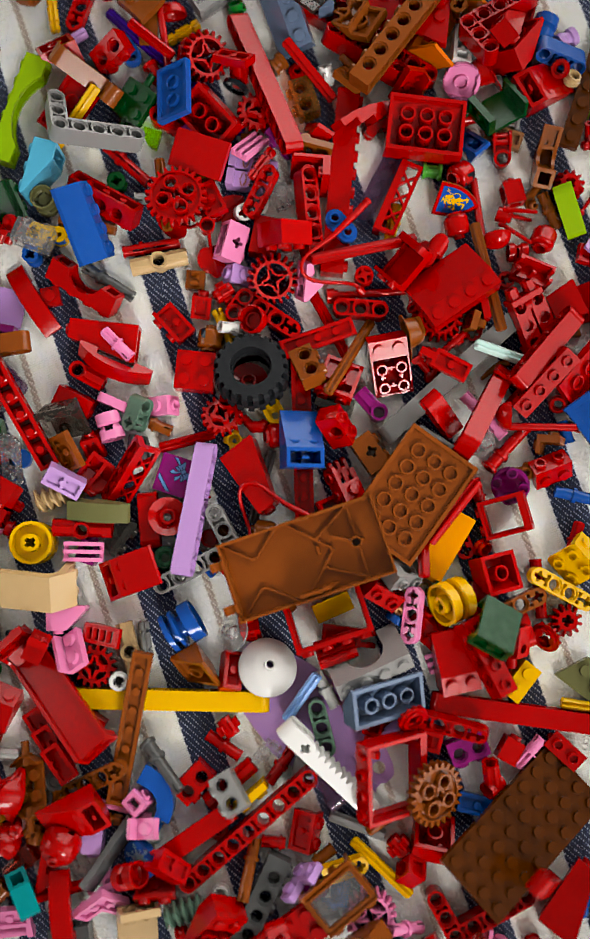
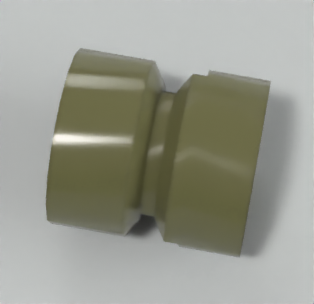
[29,184,58,218]

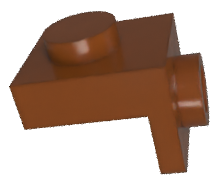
[533,432,565,456]

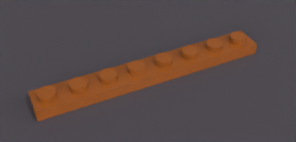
[106,649,154,807]

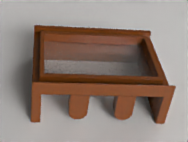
[299,853,379,939]

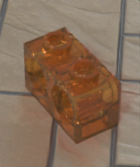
[285,75,321,124]

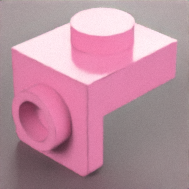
[149,395,180,417]

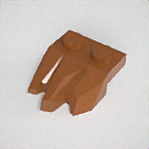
[331,0,388,43]

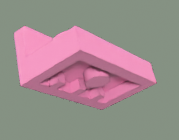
[51,627,89,675]

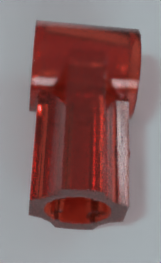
[1,843,41,877]

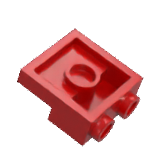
[314,354,364,406]

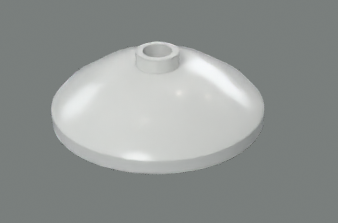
[238,638,297,698]

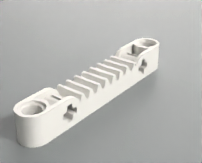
[276,716,386,810]

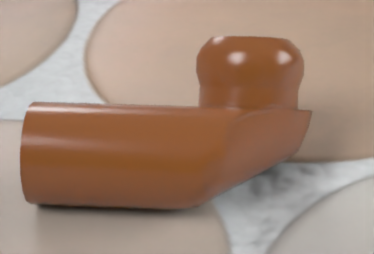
[524,186,542,210]

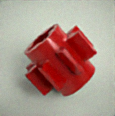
[212,280,235,306]
[216,714,240,739]
[386,832,411,859]

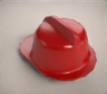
[471,58,502,91]

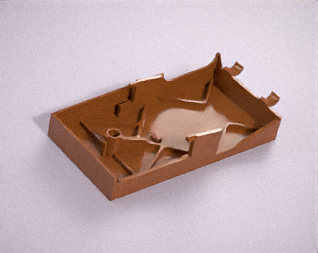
[209,494,397,625]

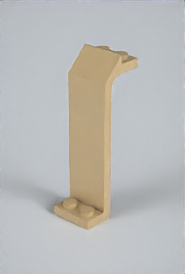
[0,561,79,613]

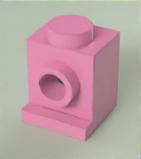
[121,786,156,818]

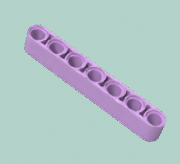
[171,442,218,577]

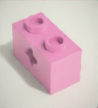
[213,219,250,265]

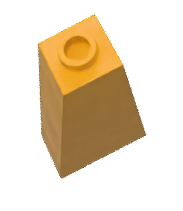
[427,512,476,583]

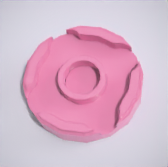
[443,61,480,101]

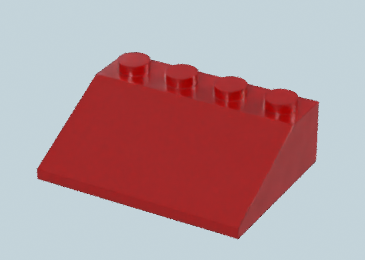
[382,92,467,165]
[404,243,502,333]

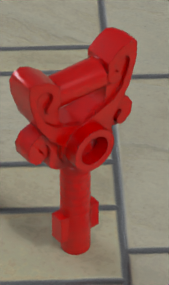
[410,331,467,383]

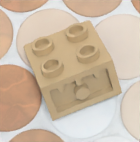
[116,902,161,939]

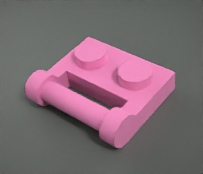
[0,905,36,939]

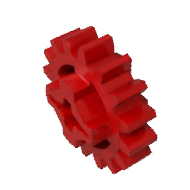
[236,92,270,134]
[201,395,243,437]
[76,644,117,688]

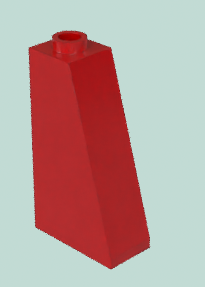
[66,318,142,366]
[219,435,279,516]
[538,856,590,939]

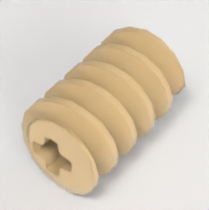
[33,487,71,512]

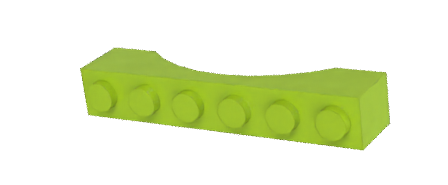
[0,52,53,170]

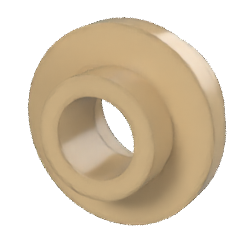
[563,69,581,88]

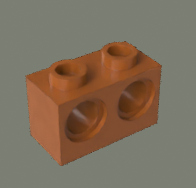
[288,343,328,391]

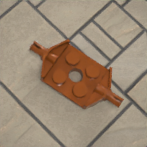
[9,740,47,834]

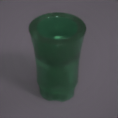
[154,546,174,573]

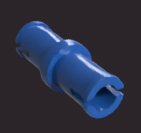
[553,485,590,505]

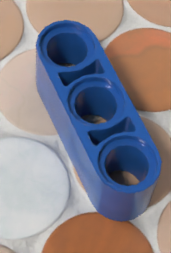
[536,35,586,74]

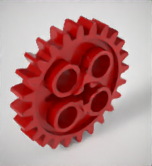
[144,165,208,228]

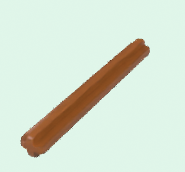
[323,319,375,396]

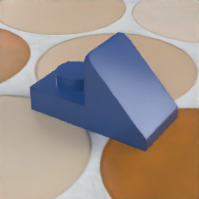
[463,128,491,163]

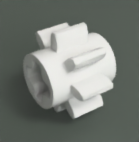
[318,64,336,87]

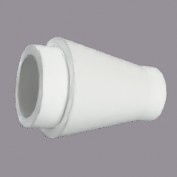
[109,671,128,691]

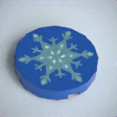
[124,840,154,878]

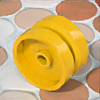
[9,521,59,564]
[427,576,477,626]

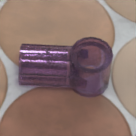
[312,775,347,812]

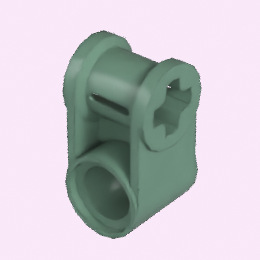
[121,394,154,433]

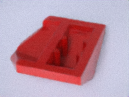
[76,450,115,497]

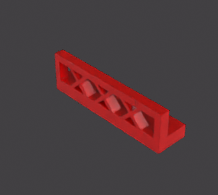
[372,158,423,237]
[101,434,161,503]

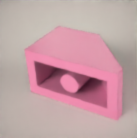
[46,605,90,634]

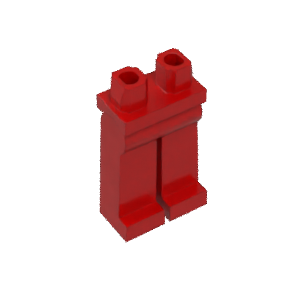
[503,278,554,354]

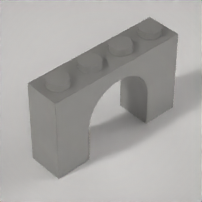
[327,623,415,701]

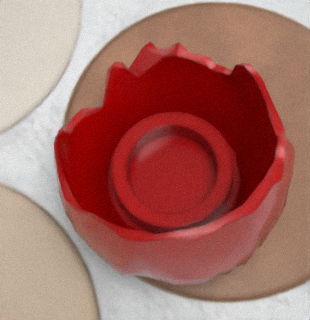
[237,305,268,334]

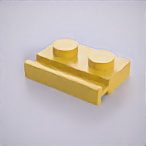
[232,776,268,814]

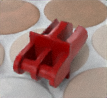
[423,233,449,270]

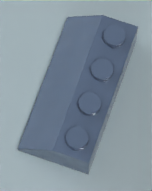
[260,0,316,59]
[342,671,426,731]

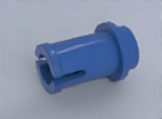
[557,419,575,444]

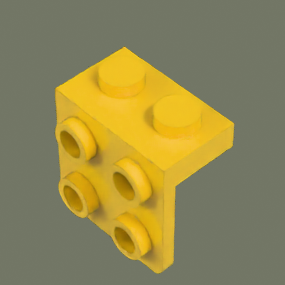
[548,531,590,586]

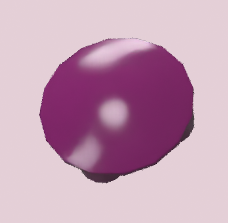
[490,467,530,505]

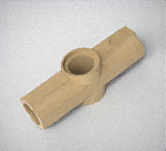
[129,248,189,277]
[115,620,141,676]

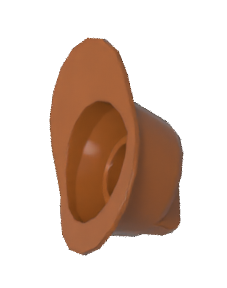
[398,315,426,361]

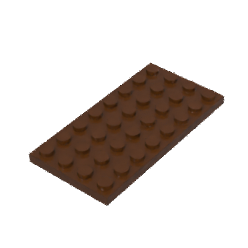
[439,746,590,925]

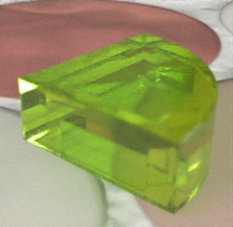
[143,126,163,151]

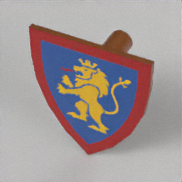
[431,181,479,216]

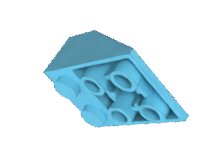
[18,136,66,206]

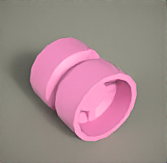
[94,410,126,443]

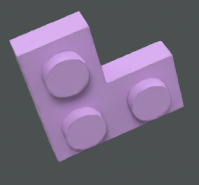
[280,862,324,904]

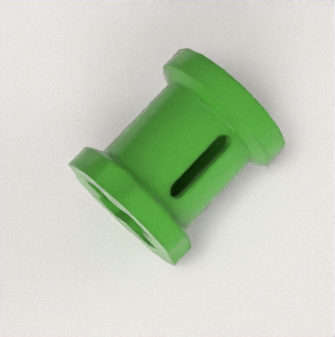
[421,162,443,181]

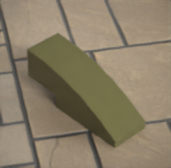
[67,498,130,524]

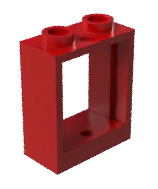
[475,490,535,541]

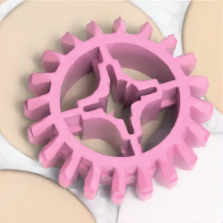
[342,885,397,932]

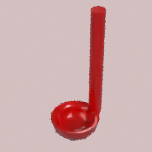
[157,1,187,67]
[470,177,511,250]
[495,401,577,431]

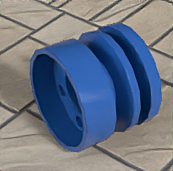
[158,600,208,653]

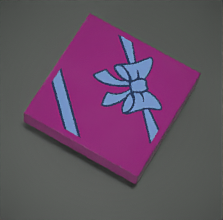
[152,452,192,499]

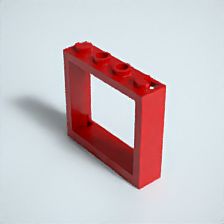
[283,585,375,659]
[355,728,427,829]

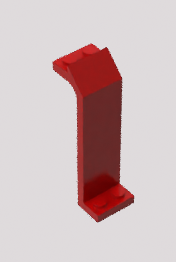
[0,624,118,765]

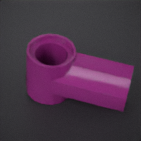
[353,386,388,423]

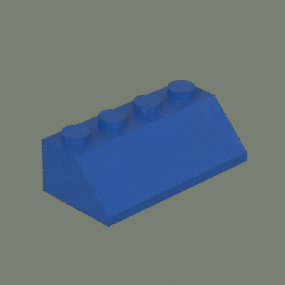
[50,180,115,267]

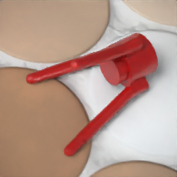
[495,206,538,244]

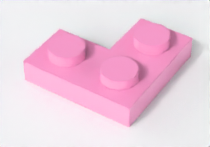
[72,889,130,922]

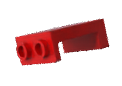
[373,231,433,293]

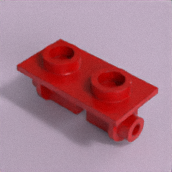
[543,730,587,772]

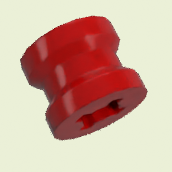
[354,266,374,288]

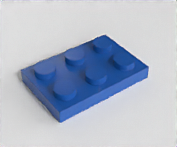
[157,57,191,126]

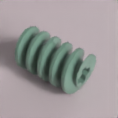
[163,893,205,929]

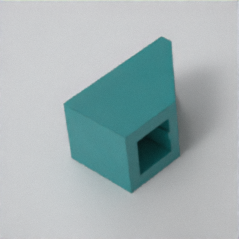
[4,866,41,922]

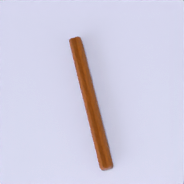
[469,222,507,332]

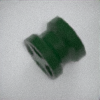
[107,172,128,194]

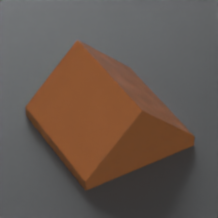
[170,642,221,686]

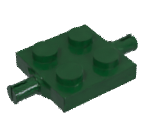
[110,73,157,128]

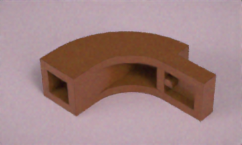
[530,123,564,190]

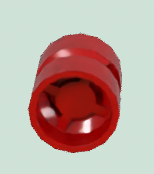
[110,860,149,892]

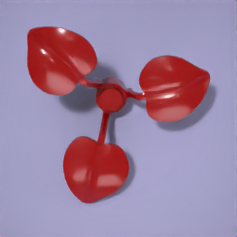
[158,195,244,278]

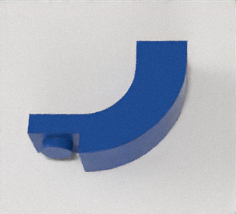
[136,761,176,832]

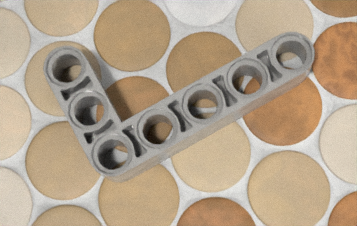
[45,89,145,153]
[153,504,239,594]

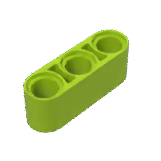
[552,181,587,240]

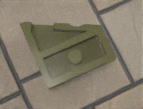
[554,657,590,702]

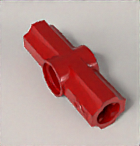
[51,518,114,539]
[202,756,259,810]

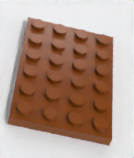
[361,423,479,567]

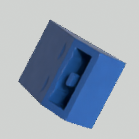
[279,410,325,470]

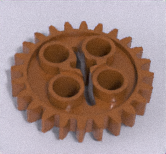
[405,759,463,828]

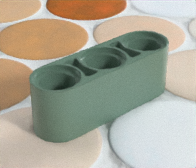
[308,697,336,757]

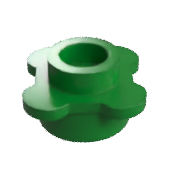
[227,0,247,14]

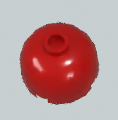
[39,826,83,867]

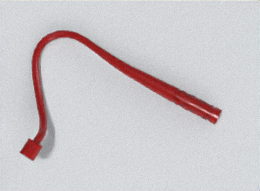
[300,197,372,296]
[238,481,311,535]

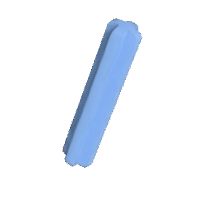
[282,671,322,721]

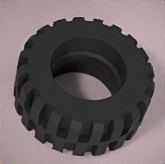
[214,334,289,412]

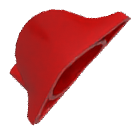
[0,767,26,823]

